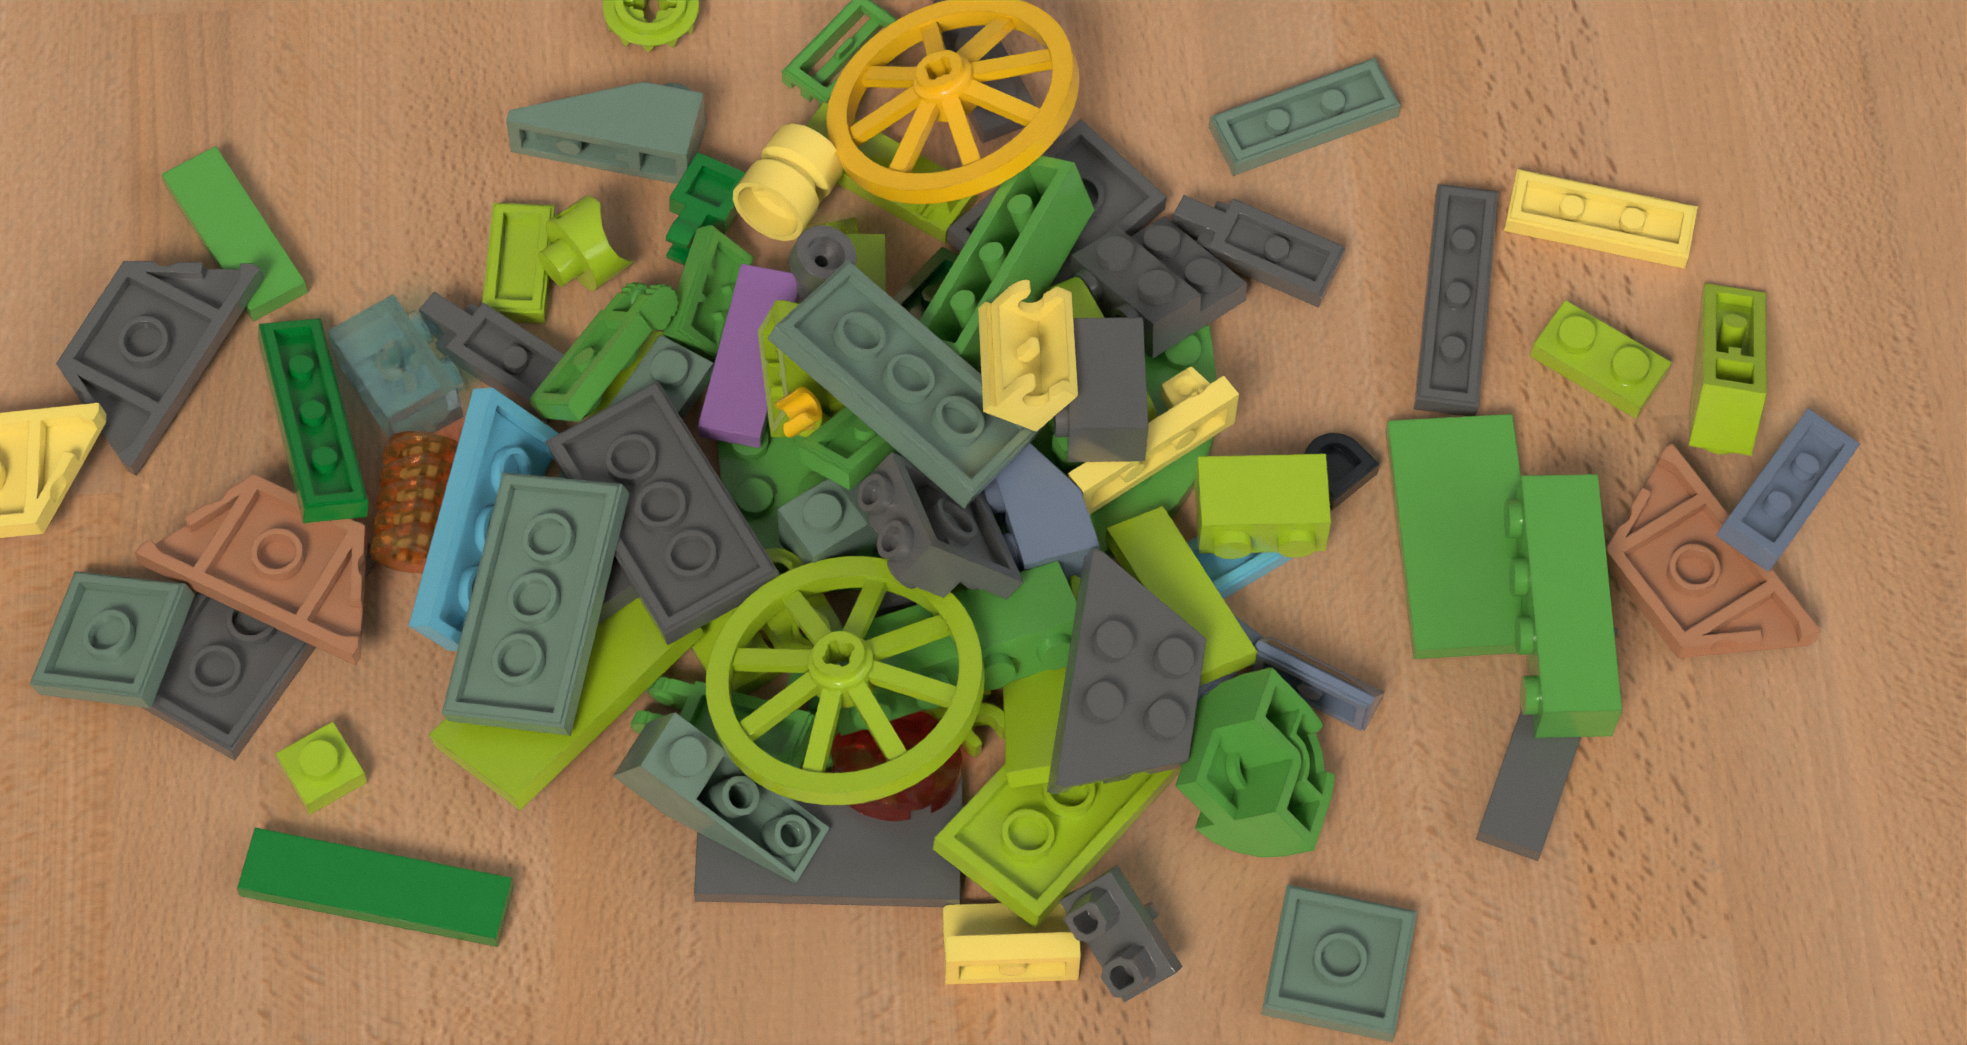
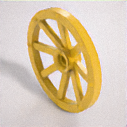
[826,0,1079,204]

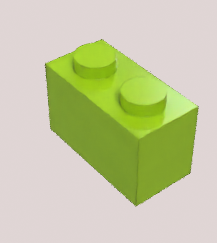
[1194,454,1331,559]

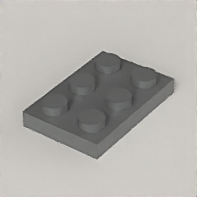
[947,120,1167,288]

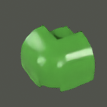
[1175,667,1335,858]

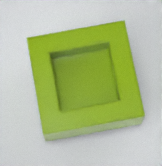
[275,722,367,815]

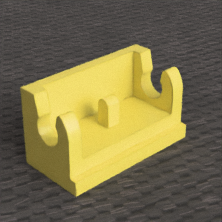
[978,280,1078,432]

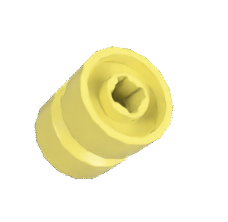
[732,123,844,241]

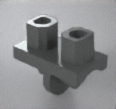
[1060,865,1183,1002]

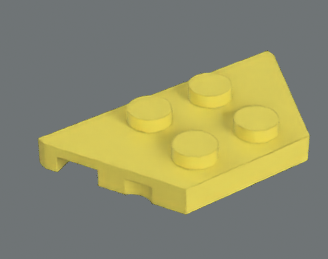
[0,403,106,538]

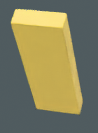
[1504,169,1698,269]

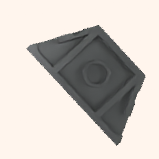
[56,261,264,475]
[1047,549,1206,794]

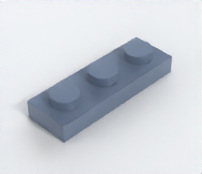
[1716,408,1860,572]

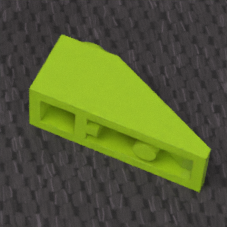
[1689,283,1767,456]

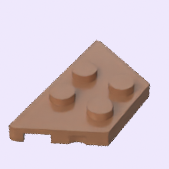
[1606,444,1821,658]
[135,474,368,666]

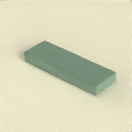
[1209,58,1401,176]

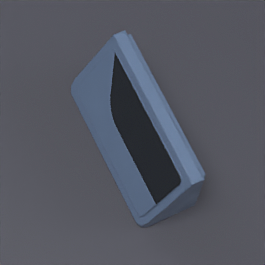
[1250,637,1384,731]

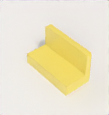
[942,903,1081,985]

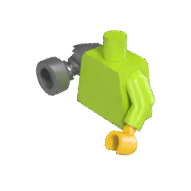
[757,225,857,439]

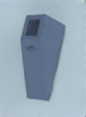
[983,443,1100,581]

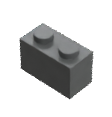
[1054,318,1148,462]

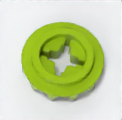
[603,0,700,53]

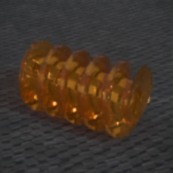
[369,431,459,573]

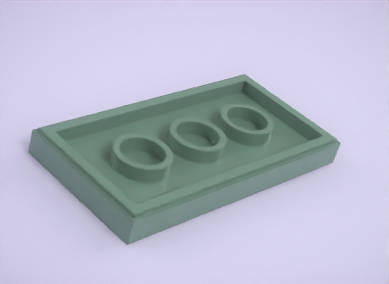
[768,260,1043,509]
[441,472,629,736]

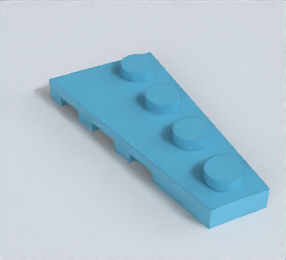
[409,388,559,651]

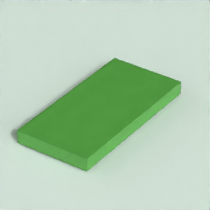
[1385,414,1523,659]

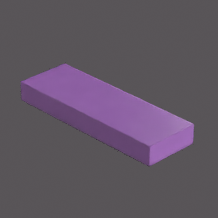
[698,264,800,448]

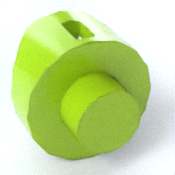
[538,195,634,291]

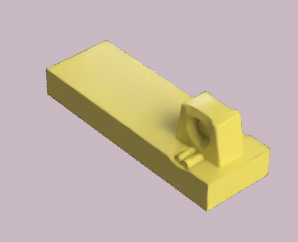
[1068,367,1239,515]

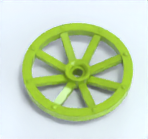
[706,556,985,805]

